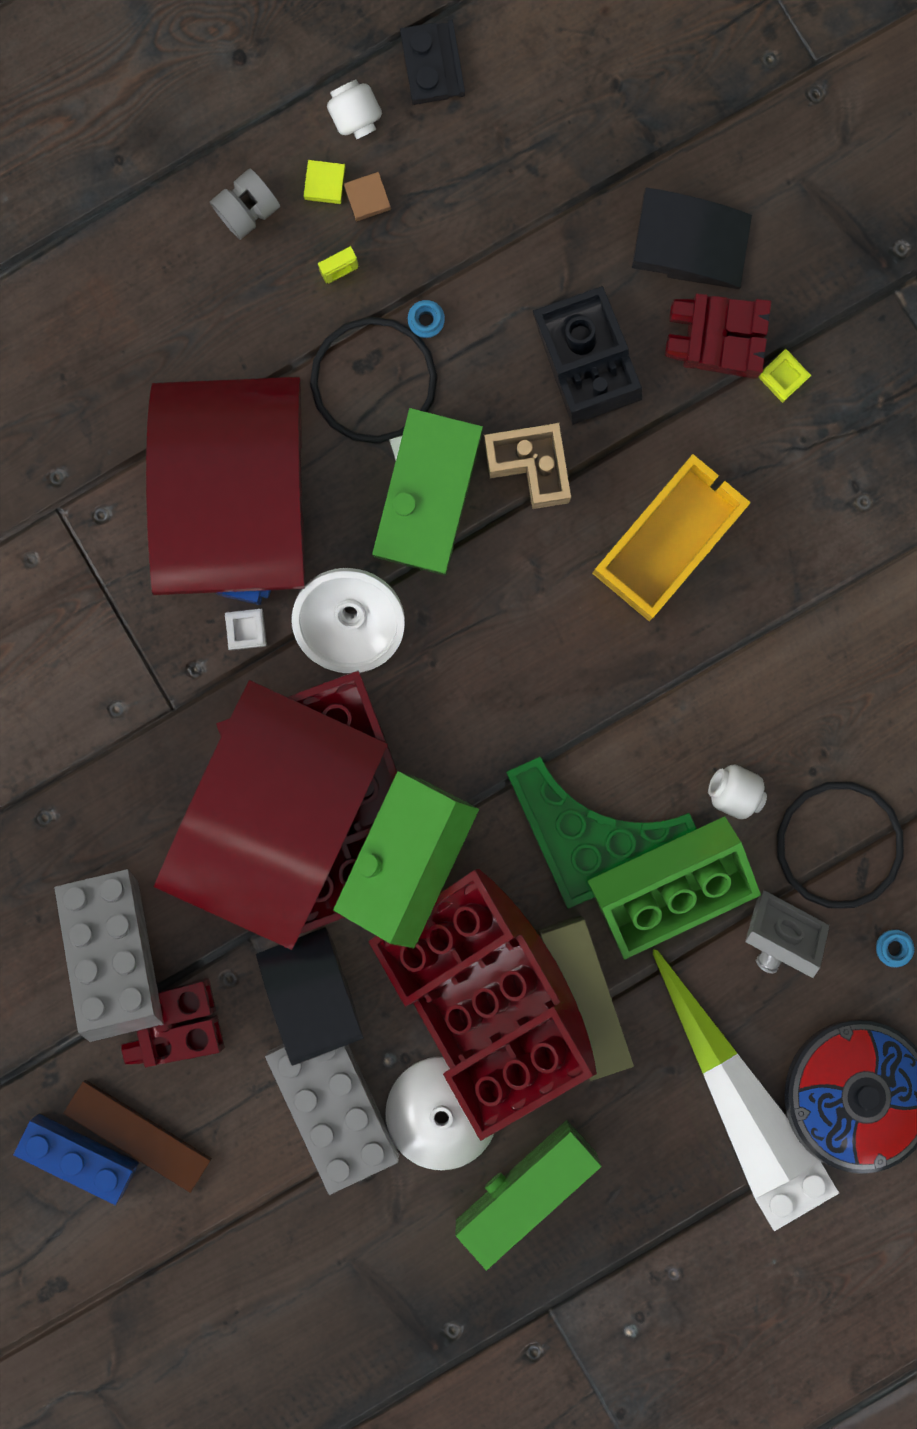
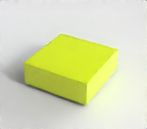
[304,160,346,204]
[318,246,359,284]
[758,349,811,403]

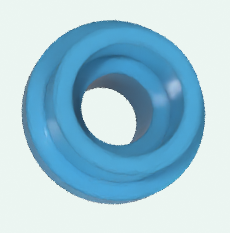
[408,300,445,338]
[876,929,914,967]

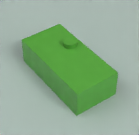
[372,408,483,576]
[333,771,479,948]
[588,816,761,960]
[455,1120,602,1271]

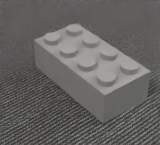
[54,869,164,1042]
[265,1044,400,1195]

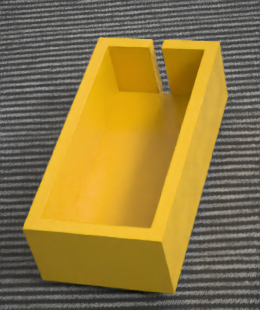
[592,454,751,621]

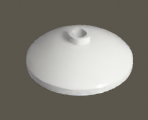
[292,568,405,673]
[385,1056,494,1170]

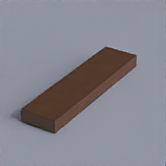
[63,1080,212,1193]

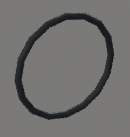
[310,317,437,443]
[777,782,904,908]

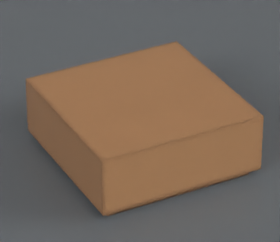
[344,172,391,222]

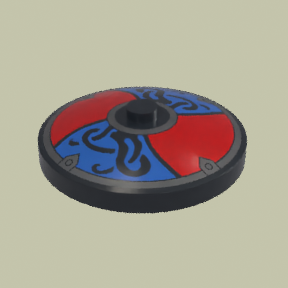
[784,1020,917,1174]

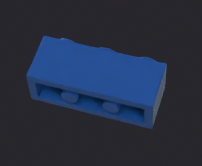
[13,1114,139,1206]

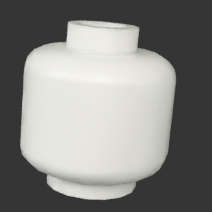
[327,79,382,139]
[708,764,767,819]

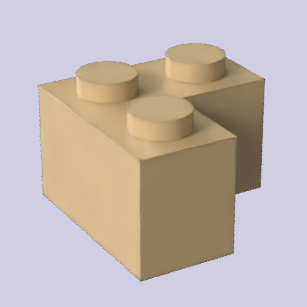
[484,423,571,509]

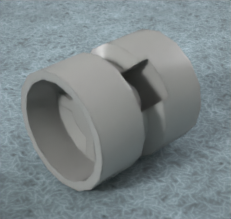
[209,168,280,240]

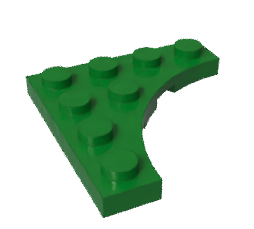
[506,757,696,909]

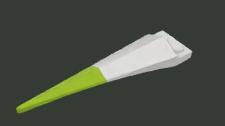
[653,949,839,1231]

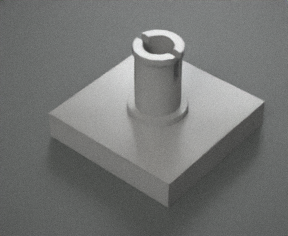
[745,890,830,978]

